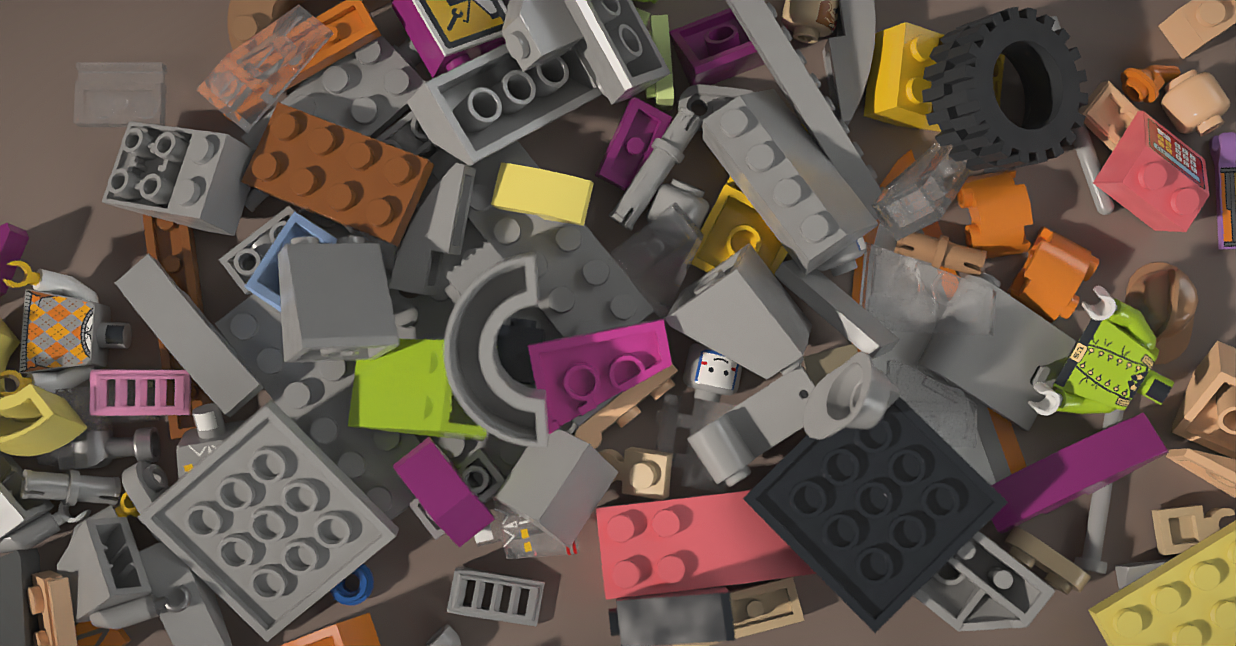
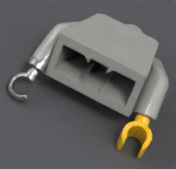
[57,492,191,629]

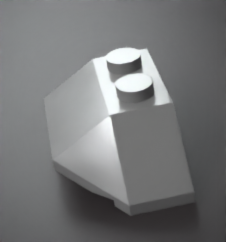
[914,531,1055,632]

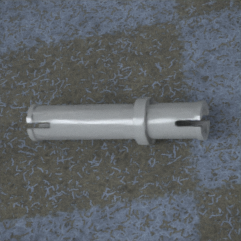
[608,107,703,231]

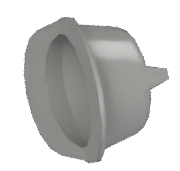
[803,352,900,440]

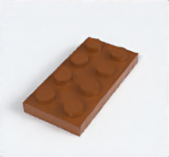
[241,102,435,247]

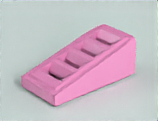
[90,369,191,416]

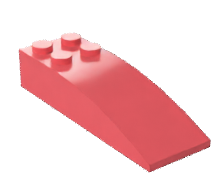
[596,489,816,600]

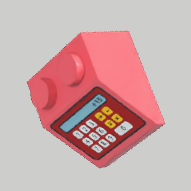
[1093,111,1210,232]

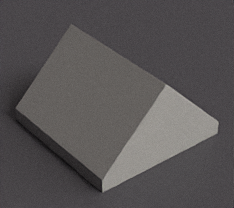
[494,429,618,548]

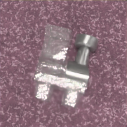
[37,380,161,470]

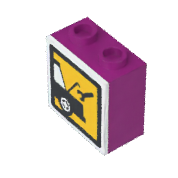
[391,0,507,78]

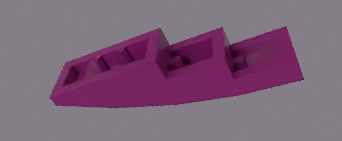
[991,413,1169,534]

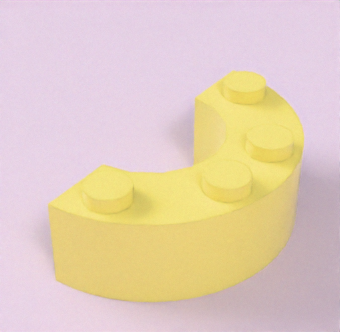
[0,317,88,456]

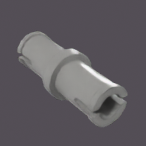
[20,469,121,506]

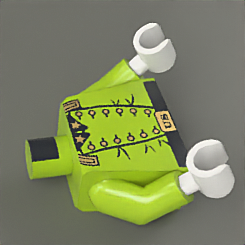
[1028,286,1174,415]

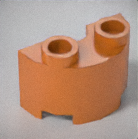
[956,169,1033,259]
[1007,226,1099,323]

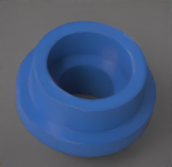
[330,563,374,606]

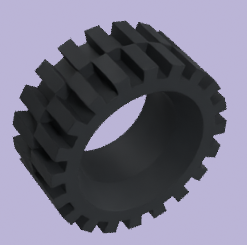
[922,7,1088,173]

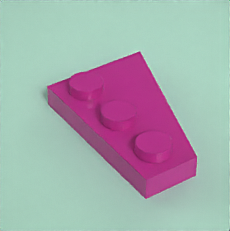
[528,319,672,434]

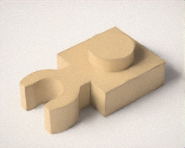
[598,447,673,500]
[1152,505,1235,555]

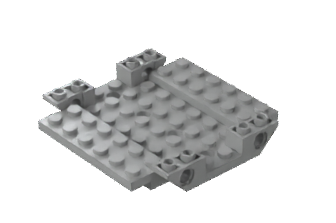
[215,111,655,540]

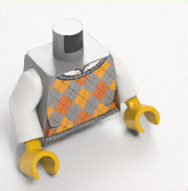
[0,261,132,398]

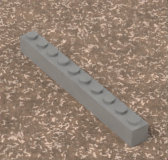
[725,0,893,220]

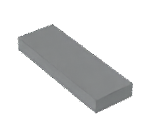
[774,259,900,359]

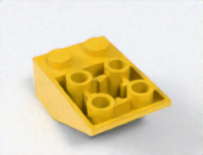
[864,22,1005,132]

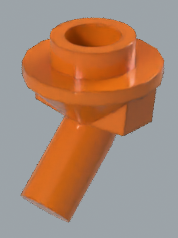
[1121,65,1181,103]

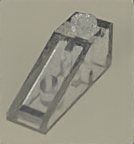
[196,5,334,133]
[872,142,973,241]

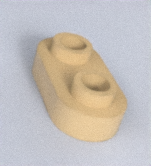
[1004,527,1091,595]

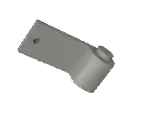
[687,364,816,487]

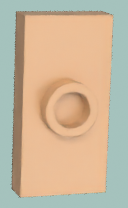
[1078,81,1139,151]

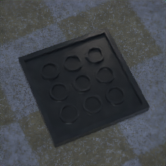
[743,396,1008,633]

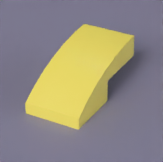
[491,162,594,226]

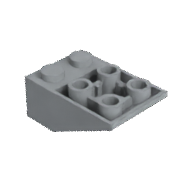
[102,121,255,236]

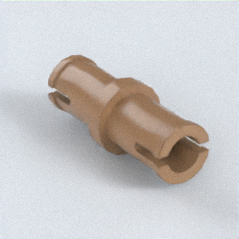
[893,227,987,277]

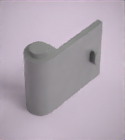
[916,272,1076,432]

